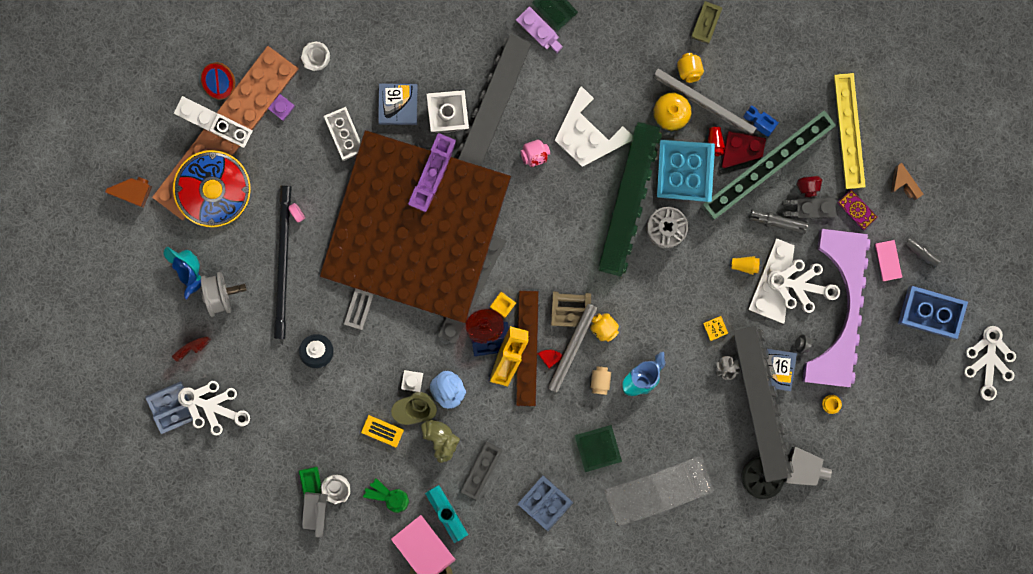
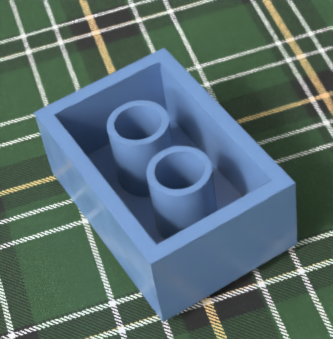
[898,286,968,339]

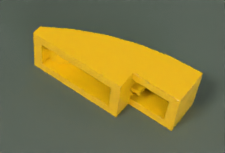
[490,326,528,387]

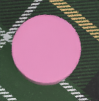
[288,203,305,222]

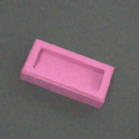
[875,240,902,281]

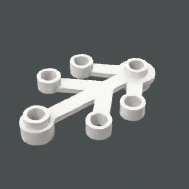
[767,260,840,313]
[964,326,1016,401]
[178,381,250,436]

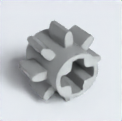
[716,356,740,380]

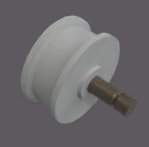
[201,271,247,317]

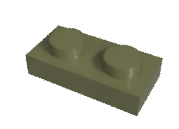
[691,1,722,44]

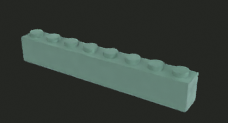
[701,110,836,221]

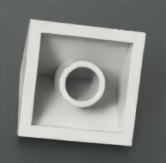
[426,90,469,133]

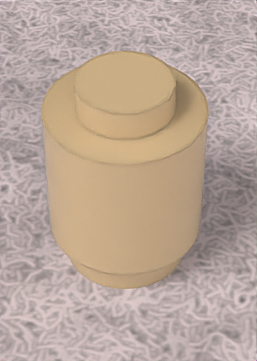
[590,367,611,395]

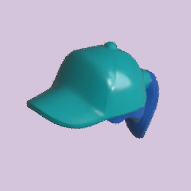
[163,247,202,299]

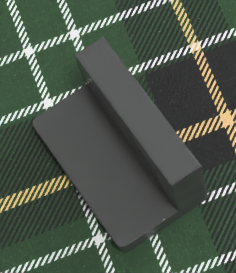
[302,492,328,538]

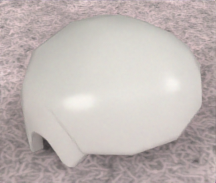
[301,41,330,71]
[321,475,350,504]

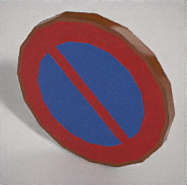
[201,62,235,100]

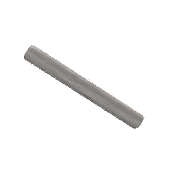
[549,304,597,392]

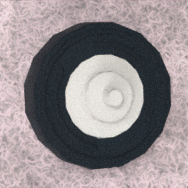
[299,334,334,368]

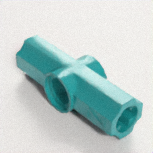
[425,485,469,543]

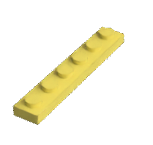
[834,73,865,189]

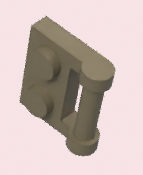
[551,291,591,328]

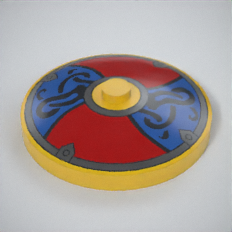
[173,150,250,227]

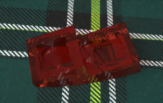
[171,337,212,362]

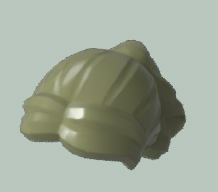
[421,420,460,463]

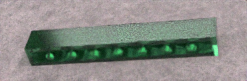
[598,122,662,277]

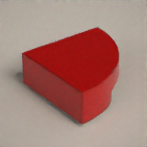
[538,350,563,368]

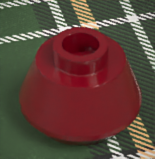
[796,176,823,197]

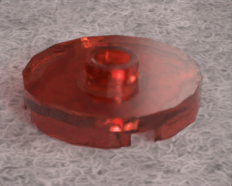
[466,309,504,343]

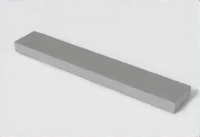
[653,69,756,135]

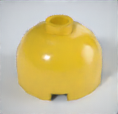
[653,93,692,131]

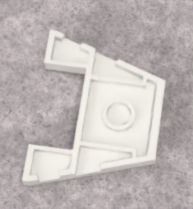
[555,86,635,167]

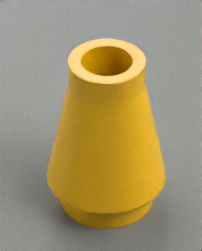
[732,256,760,275]

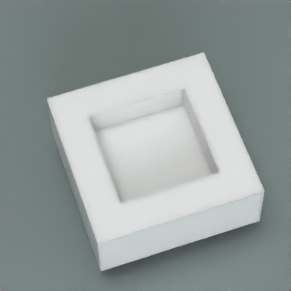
[401,370,423,392]

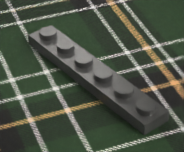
[438,235,506,344]

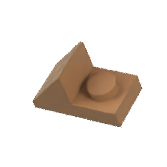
[891,163,924,200]

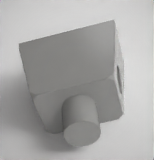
[784,447,832,486]

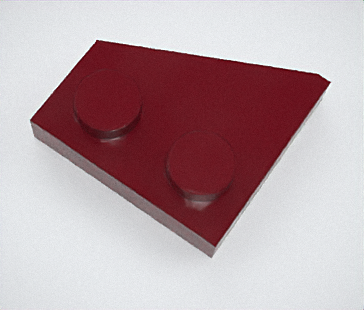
[722,131,766,168]

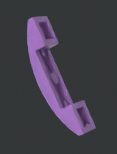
[408,133,456,212]

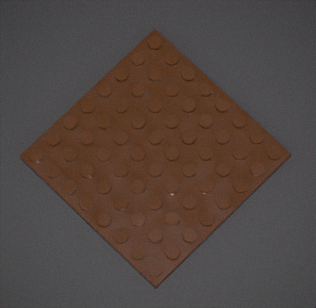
[320,130,512,323]

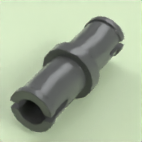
[904,237,942,269]

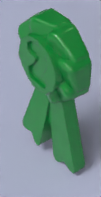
[363,478,409,513]

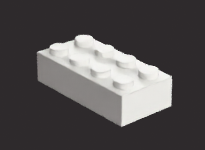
[324,107,361,161]

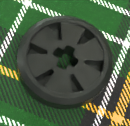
[742,457,785,499]

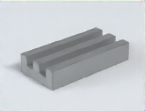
[344,288,374,330]

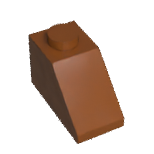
[105,177,152,208]

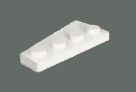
[748,239,794,324]

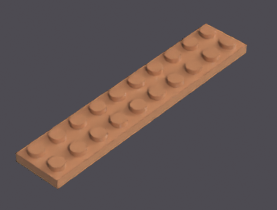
[152,46,299,221]

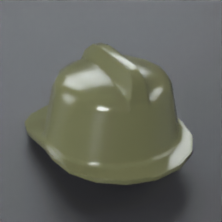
[391,392,437,425]

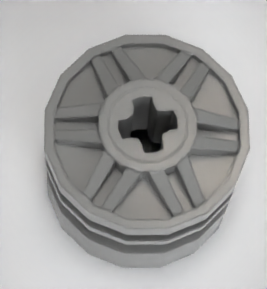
[646,207,688,249]

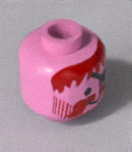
[520,140,550,167]

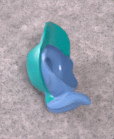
[622,352,666,396]

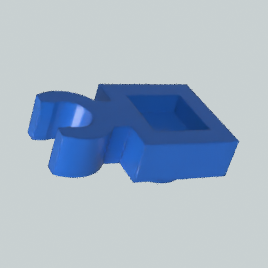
[743,106,779,137]

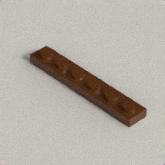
[517,291,539,406]

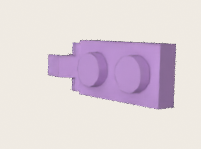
[516,6,563,53]

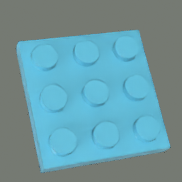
[657,140,715,202]

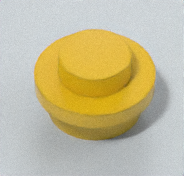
[822,395,842,414]

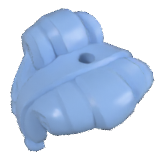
[430,371,466,409]

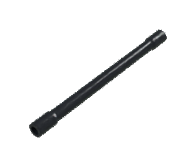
[274,186,292,339]

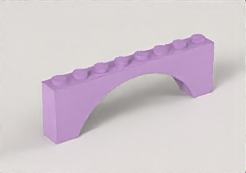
[802,229,870,387]

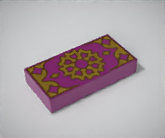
[837,189,878,230]

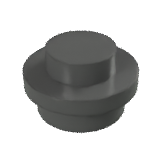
[795,334,812,354]

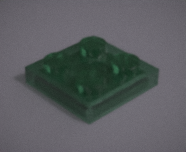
[574,425,622,472]

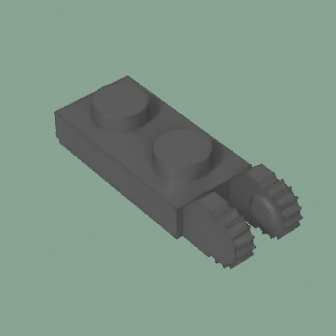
[782,198,836,218]

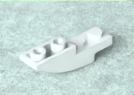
[173,96,253,148]

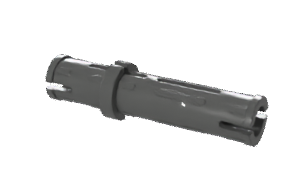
[749,209,808,234]

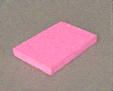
[391,515,456,574]

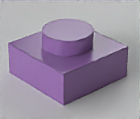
[268,94,295,121]

